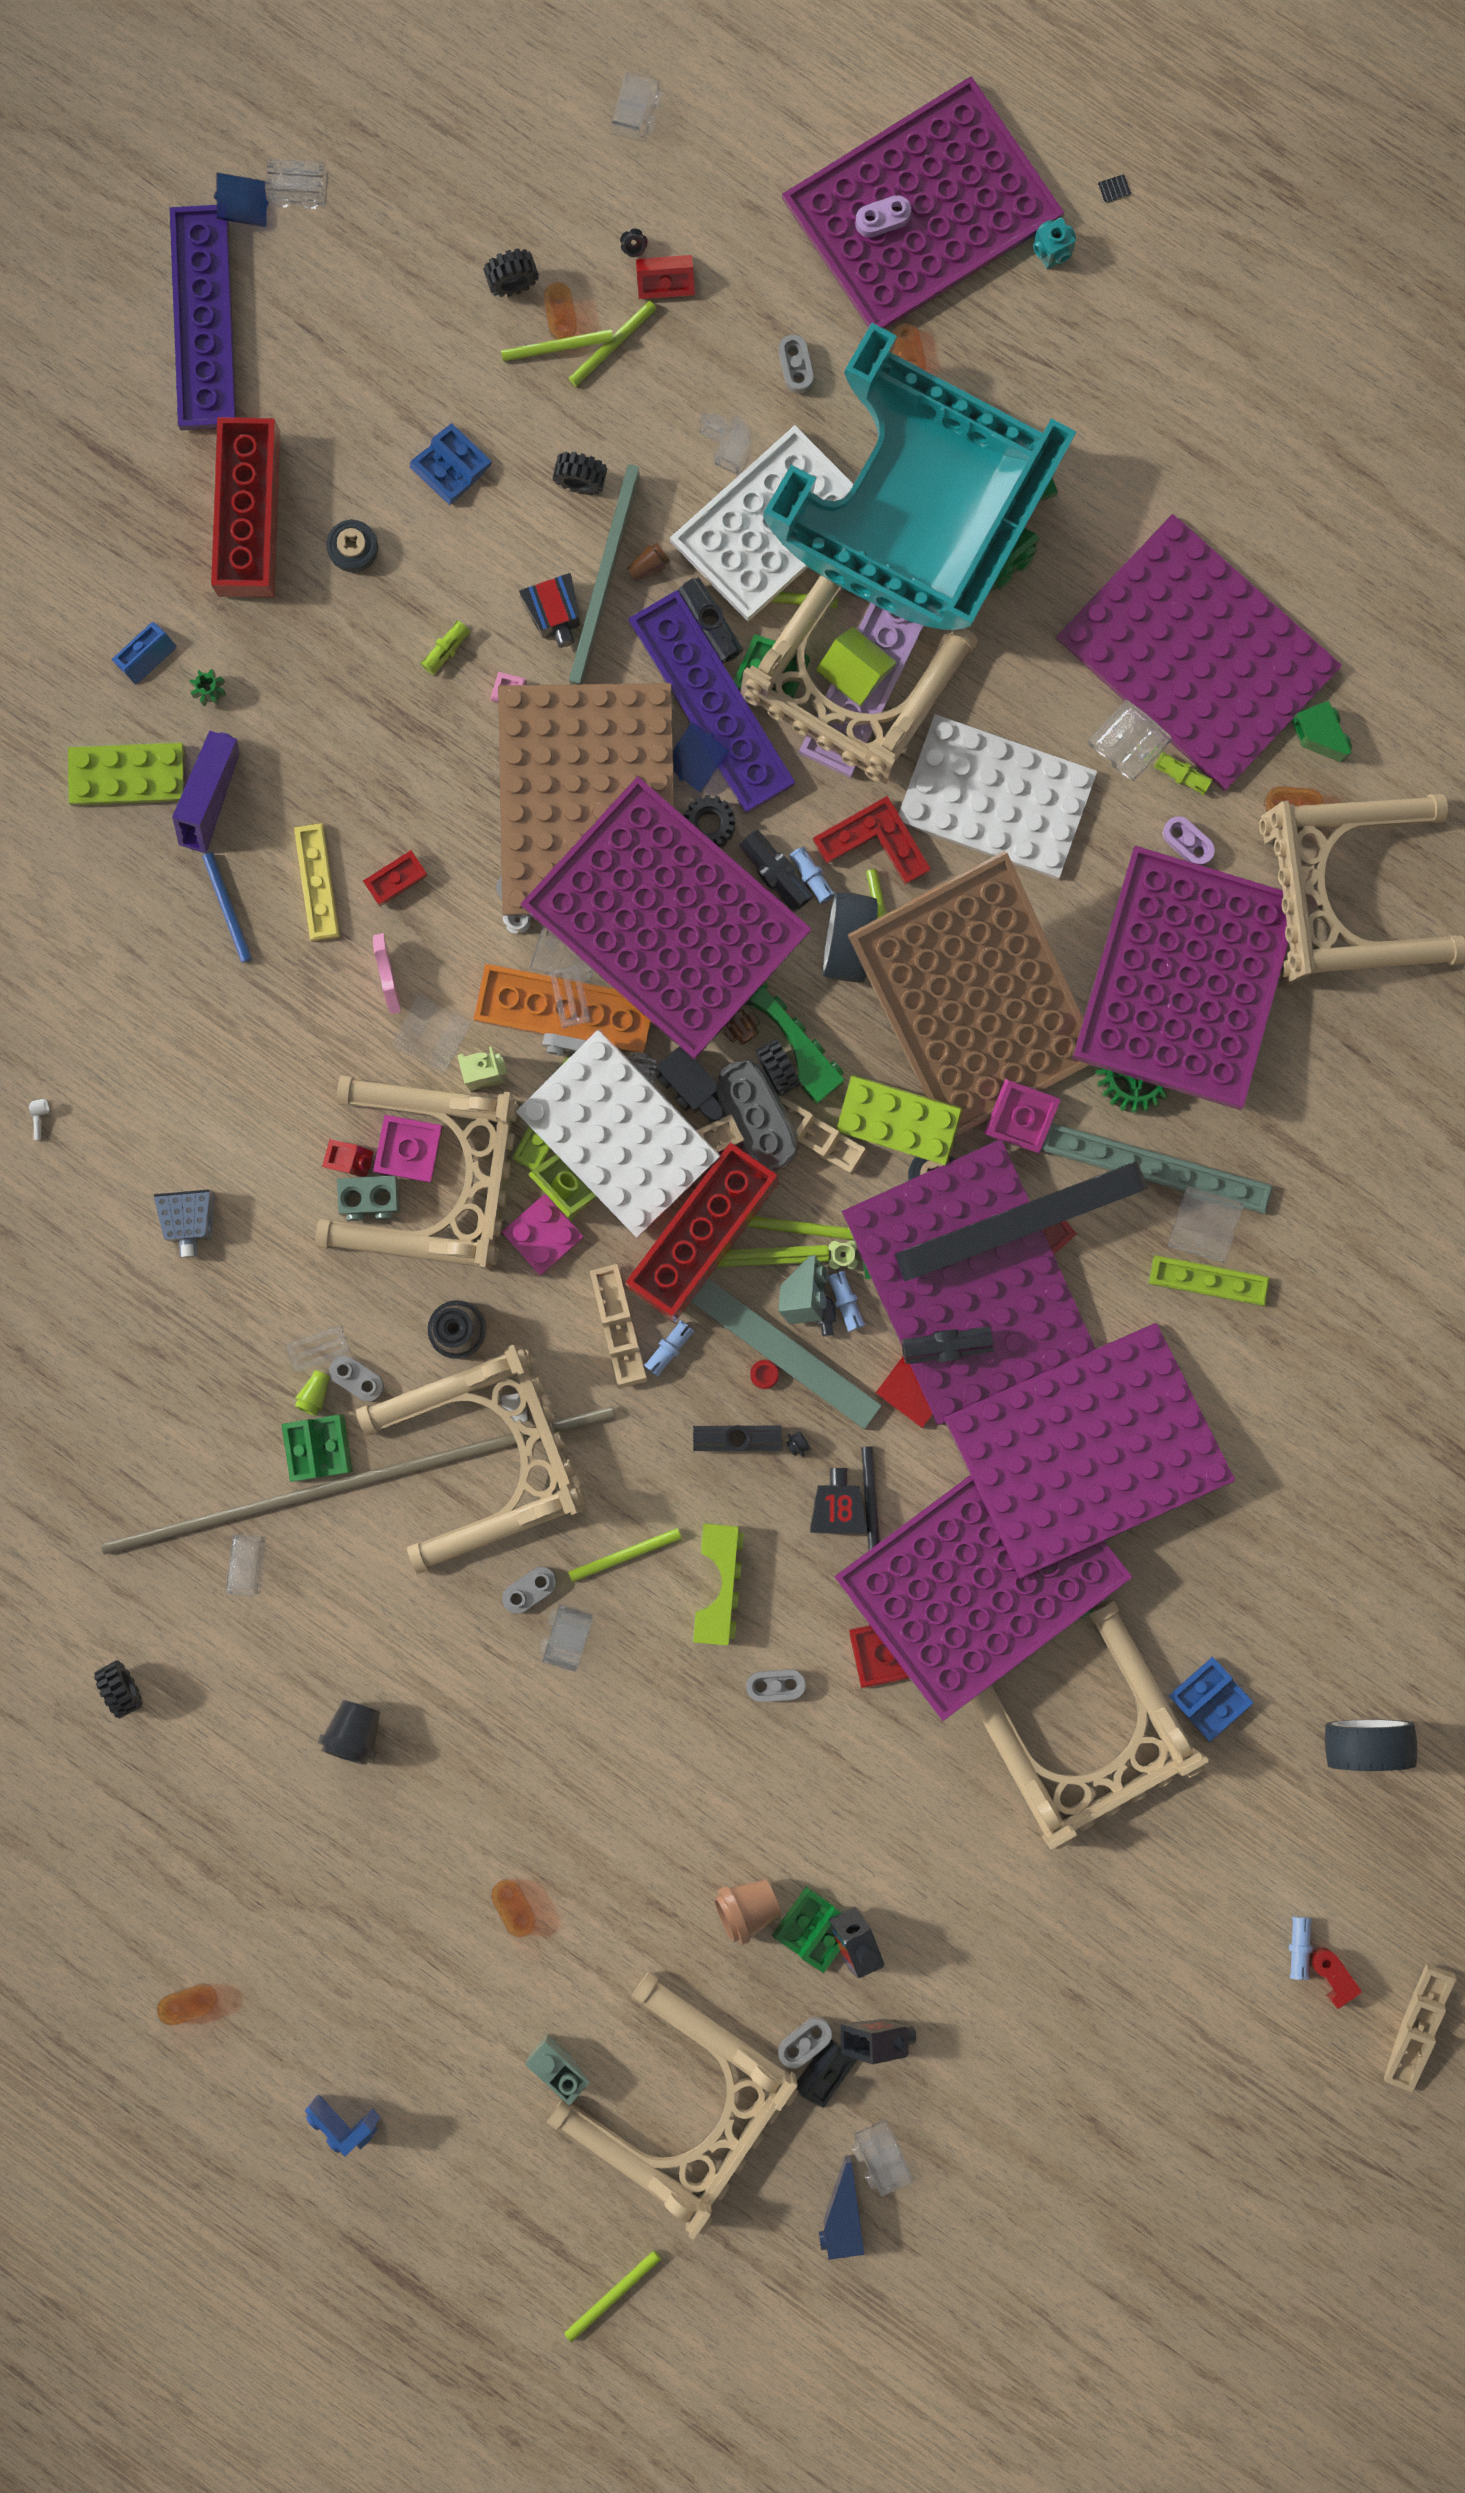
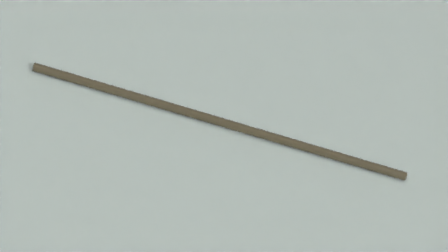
[101,1406,615,1555]

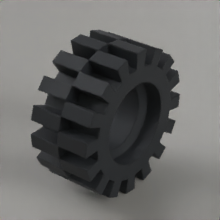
[483,249,539,297]
[552,452,608,495]
[684,795,735,847]
[755,1039,801,1096]
[94,1660,142,1719]

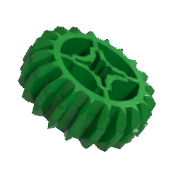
[1095,1069,1171,1113]

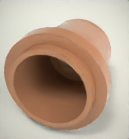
[714,1879,781,1946]

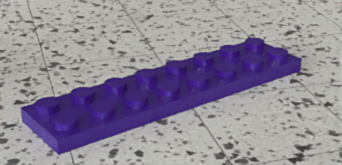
[169,204,236,431]
[628,590,795,814]

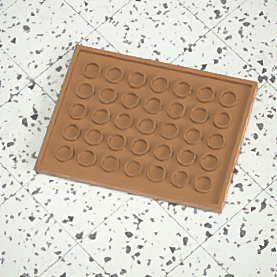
[498,683,674,916]
[848,851,1090,1136]

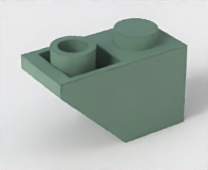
[778,1255,828,1324]
[525,2034,590,2106]

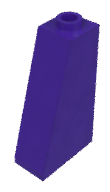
[172,730,240,854]

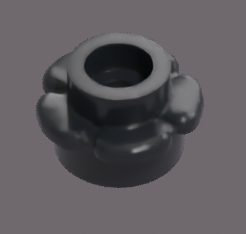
[620,228,648,257]
[786,1430,812,1458]

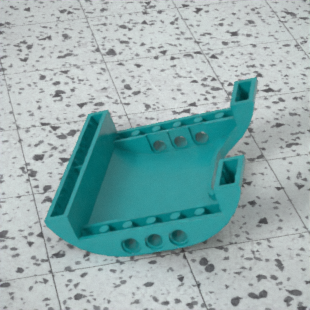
[763,323,1077,630]

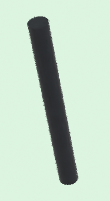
[861,1446,880,1551]

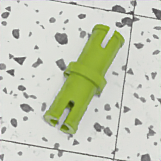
[420,620,471,676]
[1153,751,1213,795]

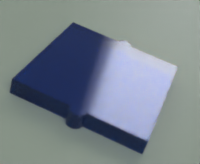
[213,172,269,227]
[673,722,729,792]

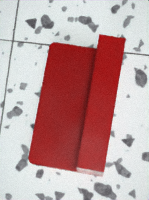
[636,255,695,299]

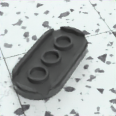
[716,1061,798,1171]

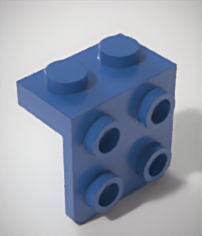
[305,2094,381,2157]

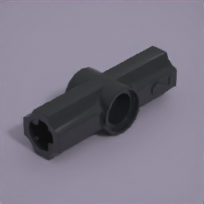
[678,577,743,663]
[739,830,813,912]
[901,1327,993,1364]
[693,1425,782,1452]

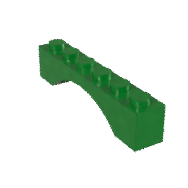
[746,982,845,1106]

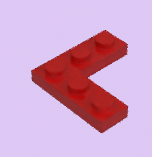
[812,795,931,886]

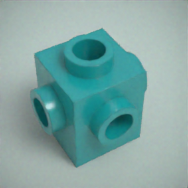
[1033,217,1076,270]

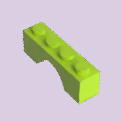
[693,1523,744,1646]

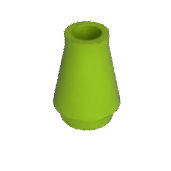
[295,1370,331,1416]

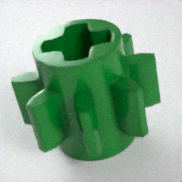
[189,669,226,706]

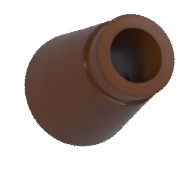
[627,542,670,582]

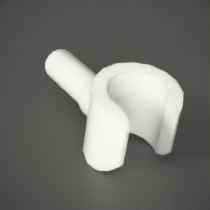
[29,1099,50,1140]

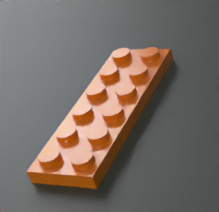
[473,963,651,1055]

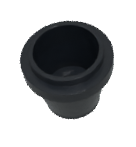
[428,1300,487,1359]
[318,1700,380,1765]

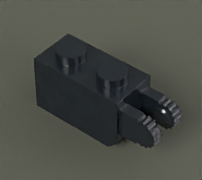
[656,1047,724,1123]

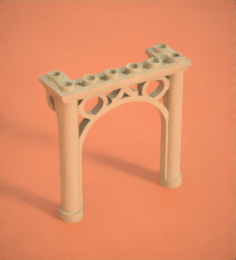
[740,576,978,784]
[1259,794,1465,985]
[315,1075,519,1272]
[356,1345,586,1574]
[971,1600,1209,1850]
[546,1971,798,2240]

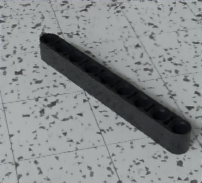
[894,1161,1148,1282]

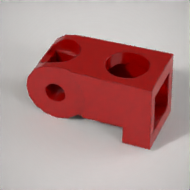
[1309,1947,1362,2009]

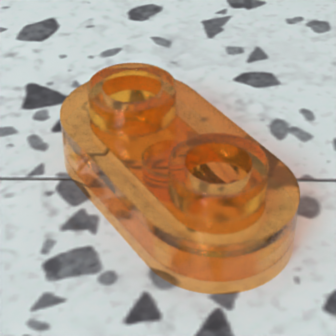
[543,282,577,340]
[892,323,926,370]
[1264,786,1324,812]
[491,1879,536,1937]
[157,1983,218,2026]

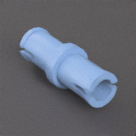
[789,846,835,905]
[828,1271,865,1332]
[644,1320,695,1377]
[1289,1916,1313,1980]

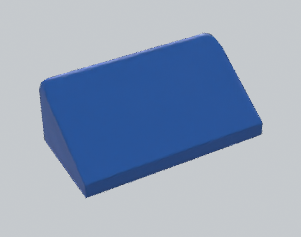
[111,621,176,684]

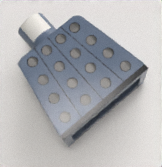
[154,1189,215,1258]

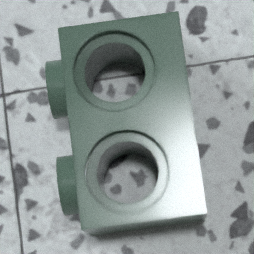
[337,1176,400,1221]

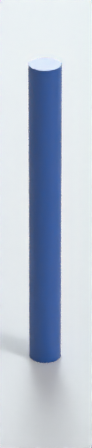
[202,852,252,963]

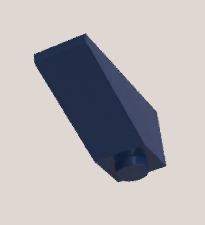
[819,2155,864,2260]

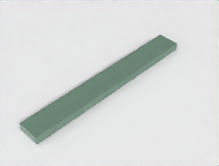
[569,464,640,685]
[1040,1123,1273,1214]
[691,1279,882,1429]

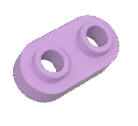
[855,196,911,237]
[1162,817,1215,866]

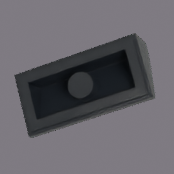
[796,2039,857,2108]

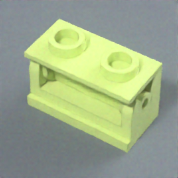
[457,1046,507,1092]

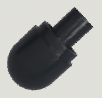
[815,1296,837,1337]

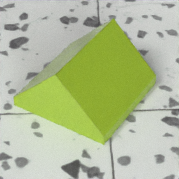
[816,626,897,707]
[529,1154,597,1221]

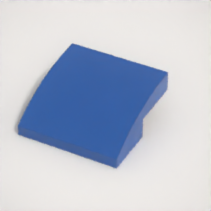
[409,423,492,506]
[1169,1656,1254,1743]

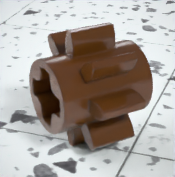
[724,1009,760,1046]

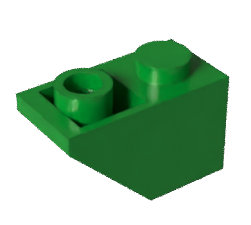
[1291,700,1352,762]

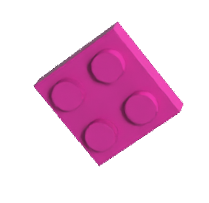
[984,1079,1061,1153]
[373,1115,443,1183]
[502,1194,584,1276]

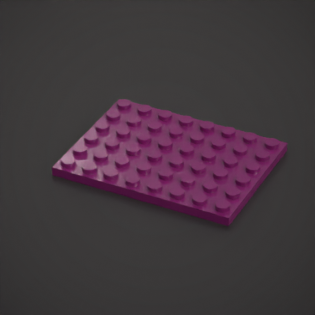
[782,76,1064,329]
[1056,513,1342,792]
[521,776,811,1060]
[1072,845,1288,1111]
[841,1139,1096,1425]
[944,1322,1236,1579]
[834,1475,1132,1722]

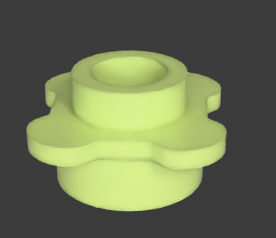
[828,1240,858,1270]

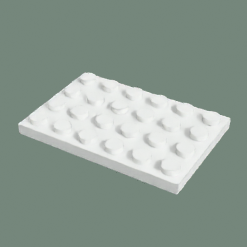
[670,425,853,622]
[899,714,1097,880]
[516,1030,720,1238]

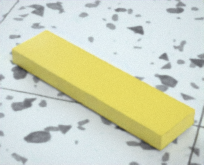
[294,823,340,942]

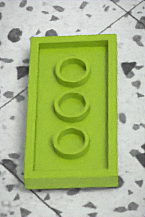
[68,742,185,806]
[836,1075,964,1165]

